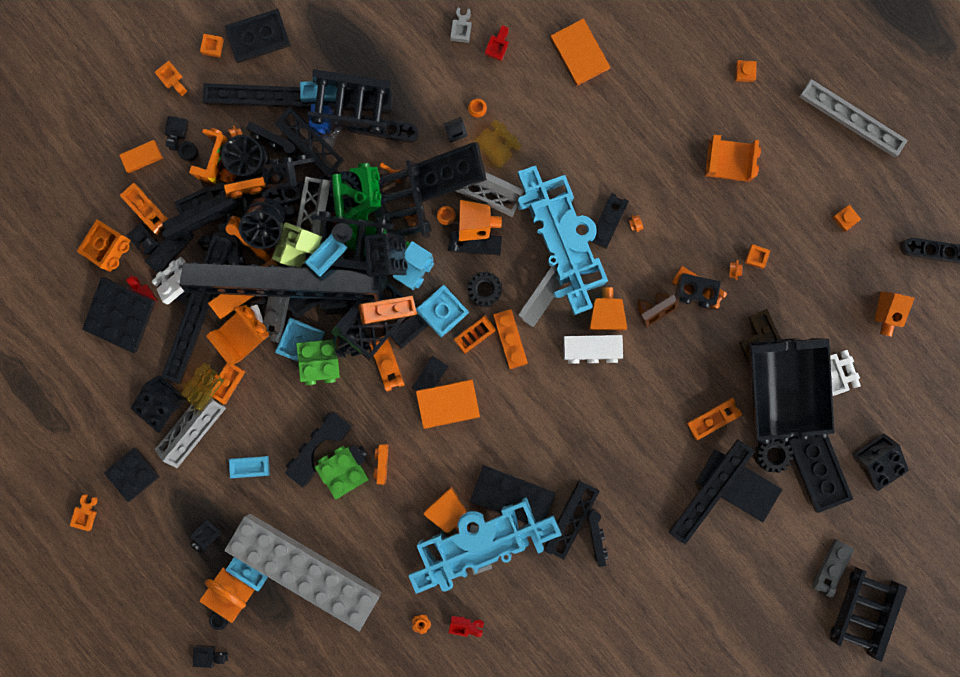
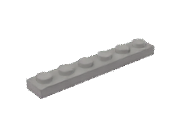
[799,79,908,158]

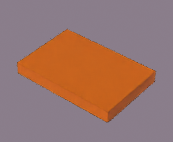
[550,18,610,86]
[416,379,480,429]

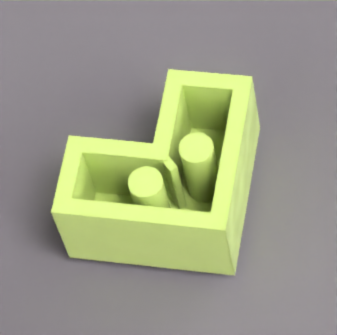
[272,222,322,268]

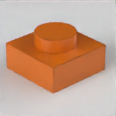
[200,34,224,58]
[735,60,757,82]
[832,205,861,232]
[745,244,771,269]

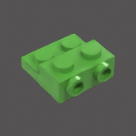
[296,339,340,385]
[315,445,369,500]

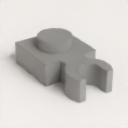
[451,7,472,43]

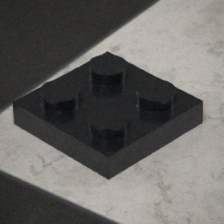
[104,448,160,502]

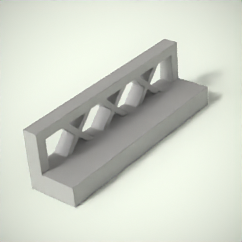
[456,172,524,217]
[296,176,330,256]
[518,264,562,327]
[155,390,226,468]

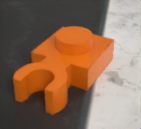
[70,494,98,531]

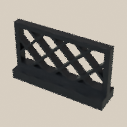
[331,275,416,360]

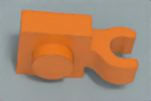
[154,61,188,96]

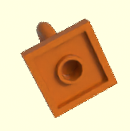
[199,568,255,623]

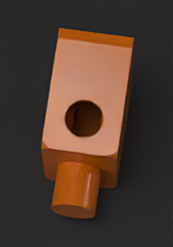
[459,200,502,241]
[588,287,627,331]
[875,291,914,337]
[423,487,470,533]

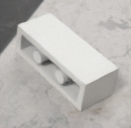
[563,335,623,364]

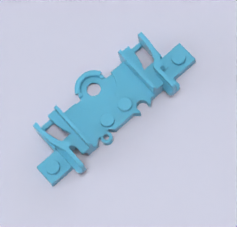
[517,165,608,315]
[408,497,561,594]

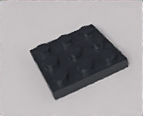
[82,277,156,353]

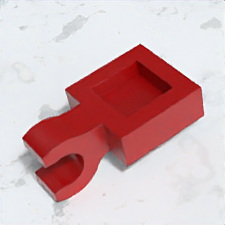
[484,25,509,62]
[126,276,158,302]
[448,616,484,637]

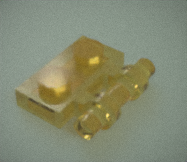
[473,119,522,169]
[181,363,224,411]

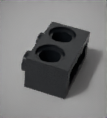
[675,273,721,308]

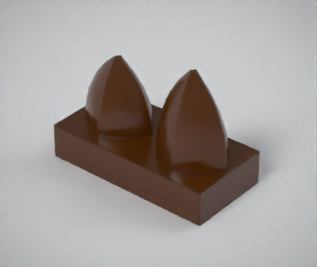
[638,292,678,328]

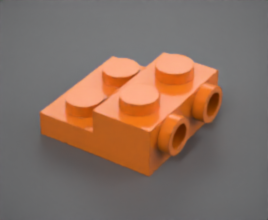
[77,219,131,272]

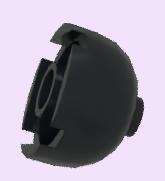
[333,324,372,358]

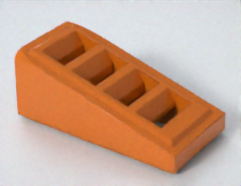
[454,315,496,354]

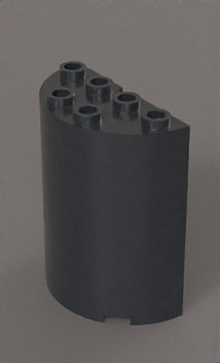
[749,338,835,443]

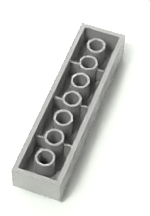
[224,514,382,632]

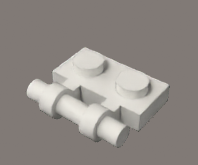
[152,257,186,305]
[830,350,861,396]

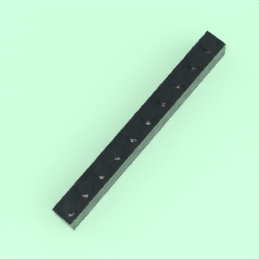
[179,262,382,301]

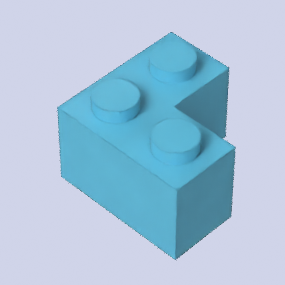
[392,241,434,291]

